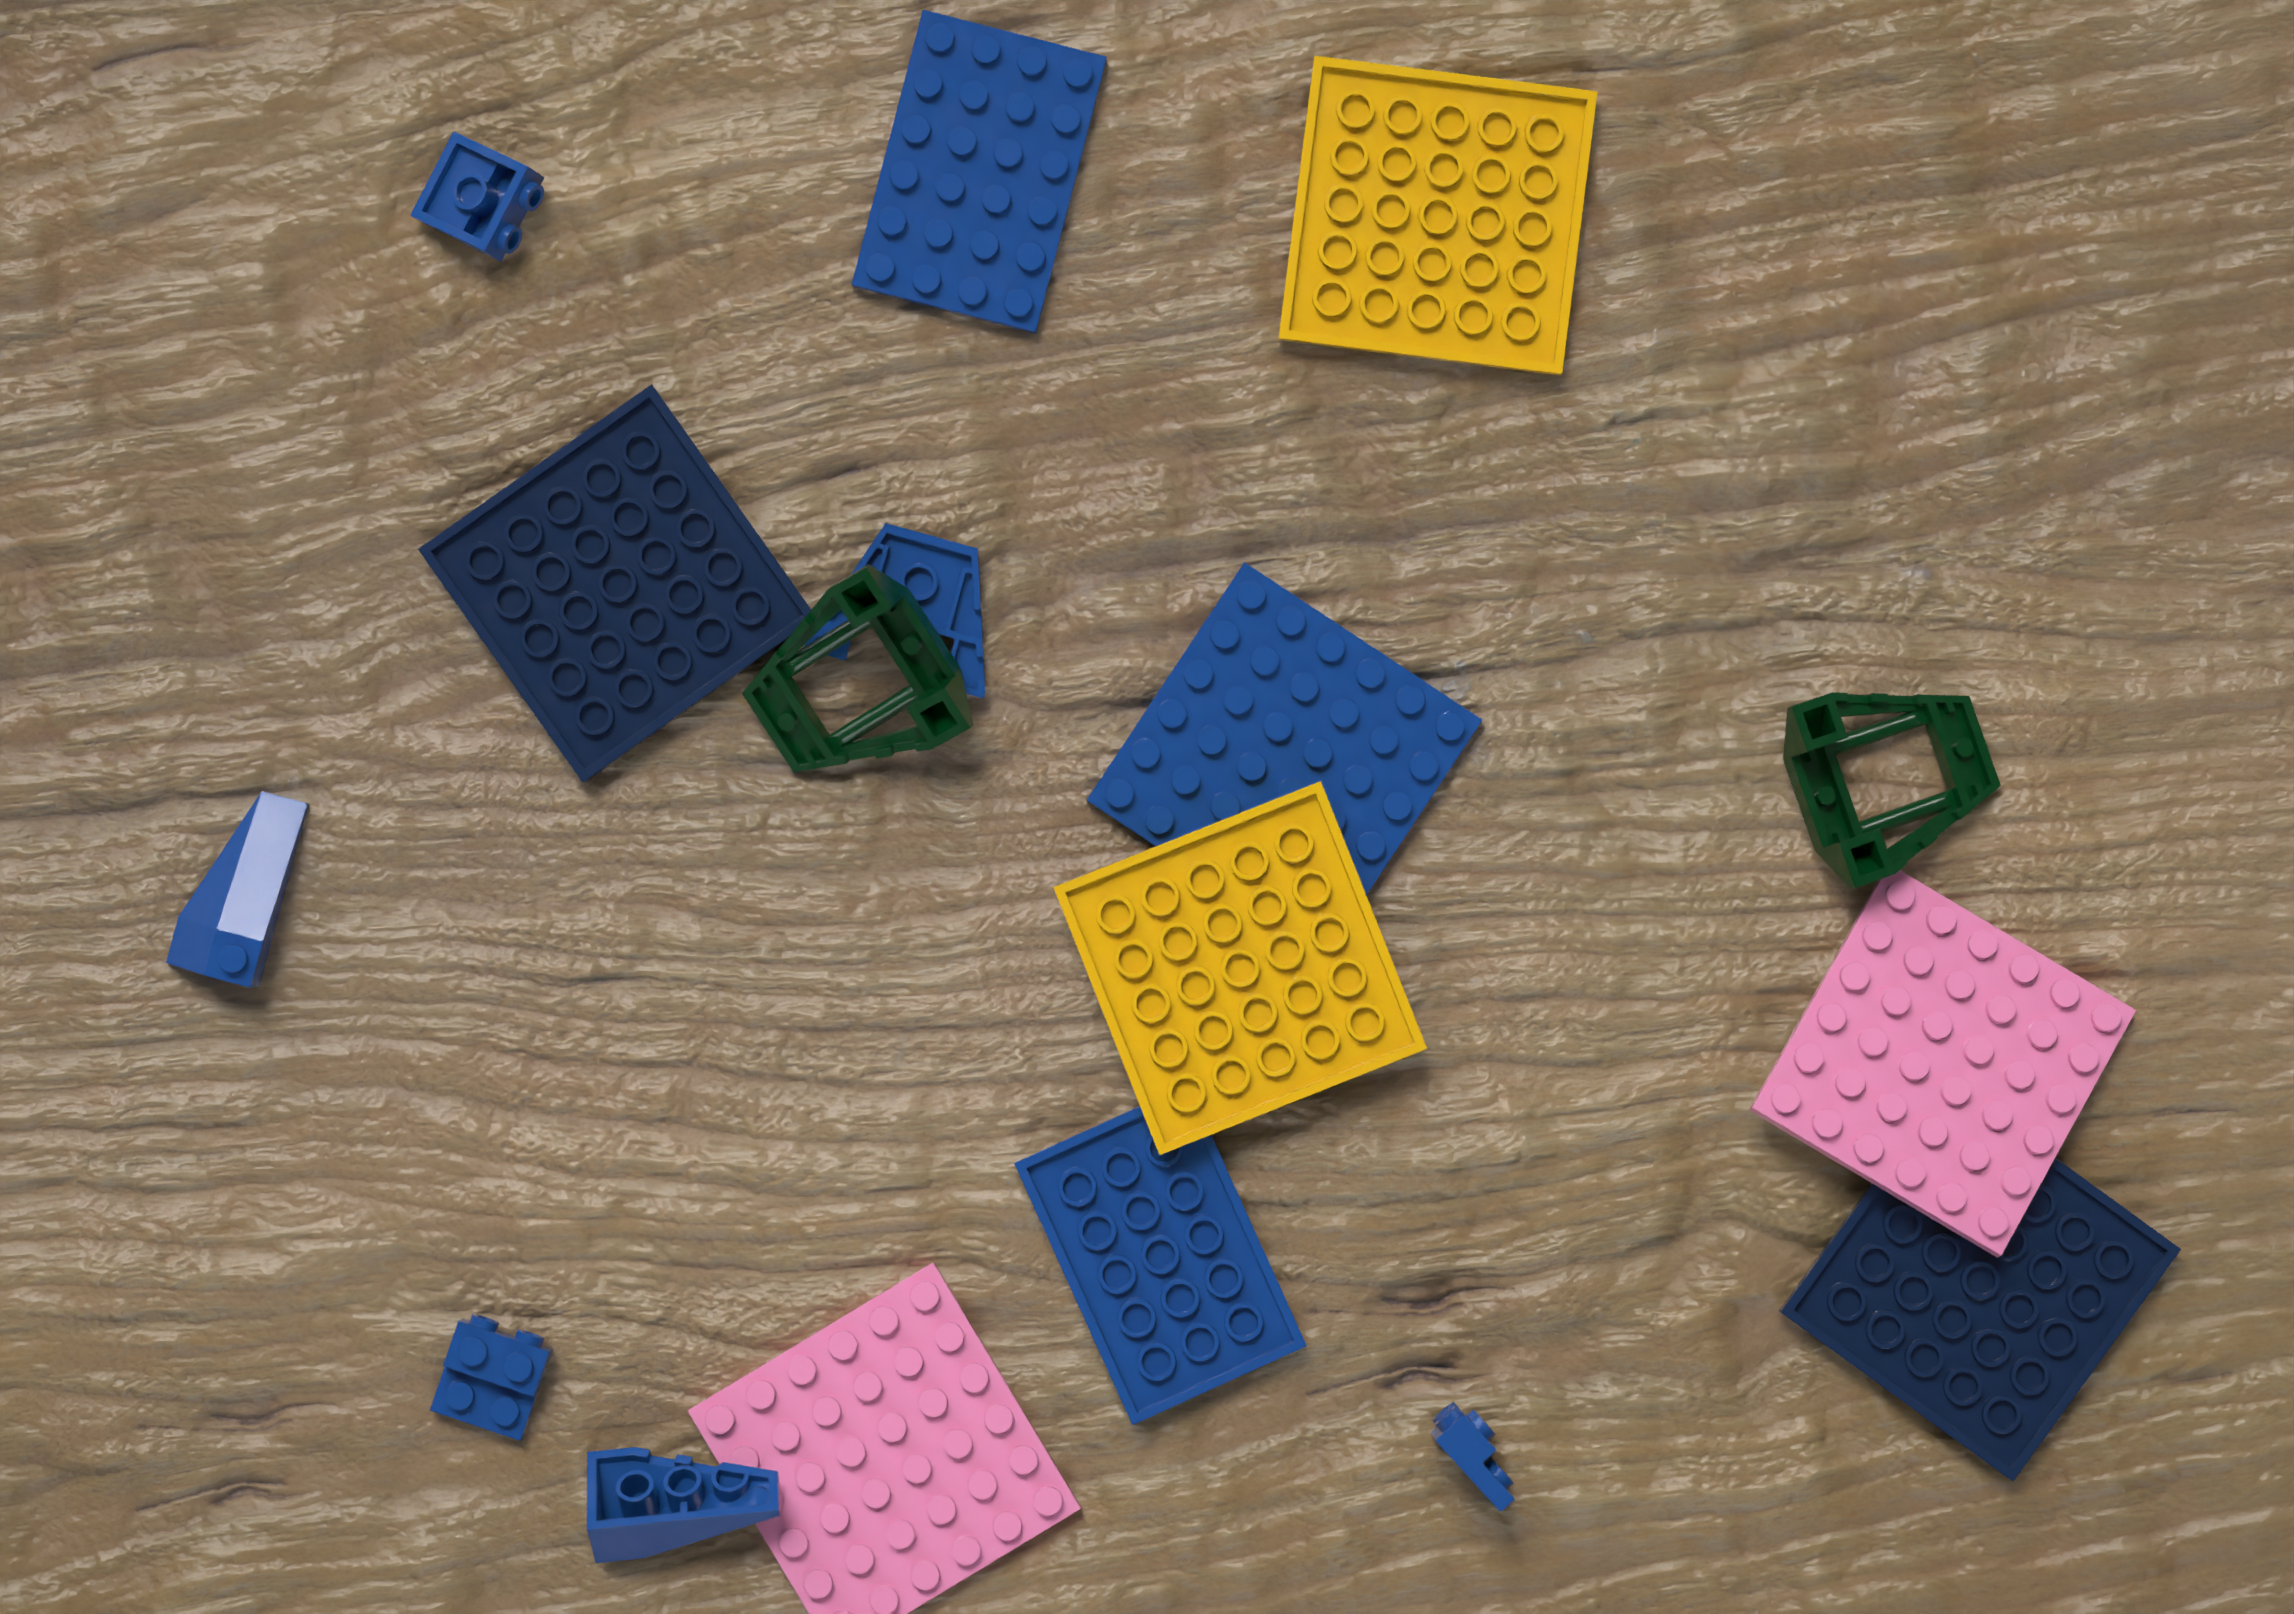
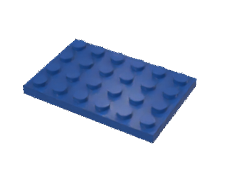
[851,10,1107,334]
[1014,1106,1307,1425]

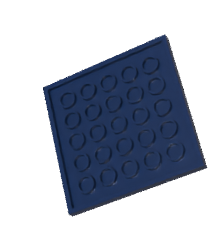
[418,384,812,783]
[1779,1158,2181,1481]

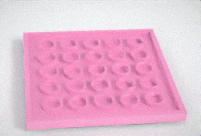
[1749,871,2136,1257]
[688,1262,1081,1614]

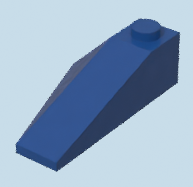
[587,1447,780,1563]

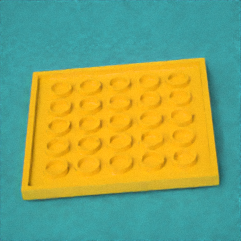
[1278,55,1598,376]
[1053,781,1427,1155]

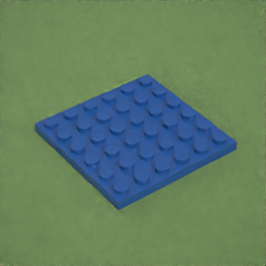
[1087,562,1482,895]

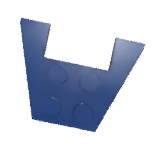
[804,523,986,699]

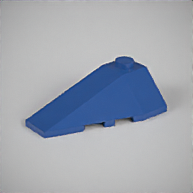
[166,791,309,988]

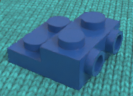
[410,131,544,262]
[430,1314,553,1441]
[1431,1401,1515,1512]

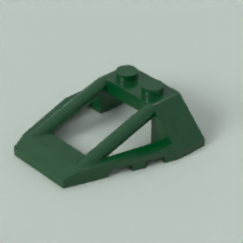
[742,564,973,773]
[1783,692,2001,889]

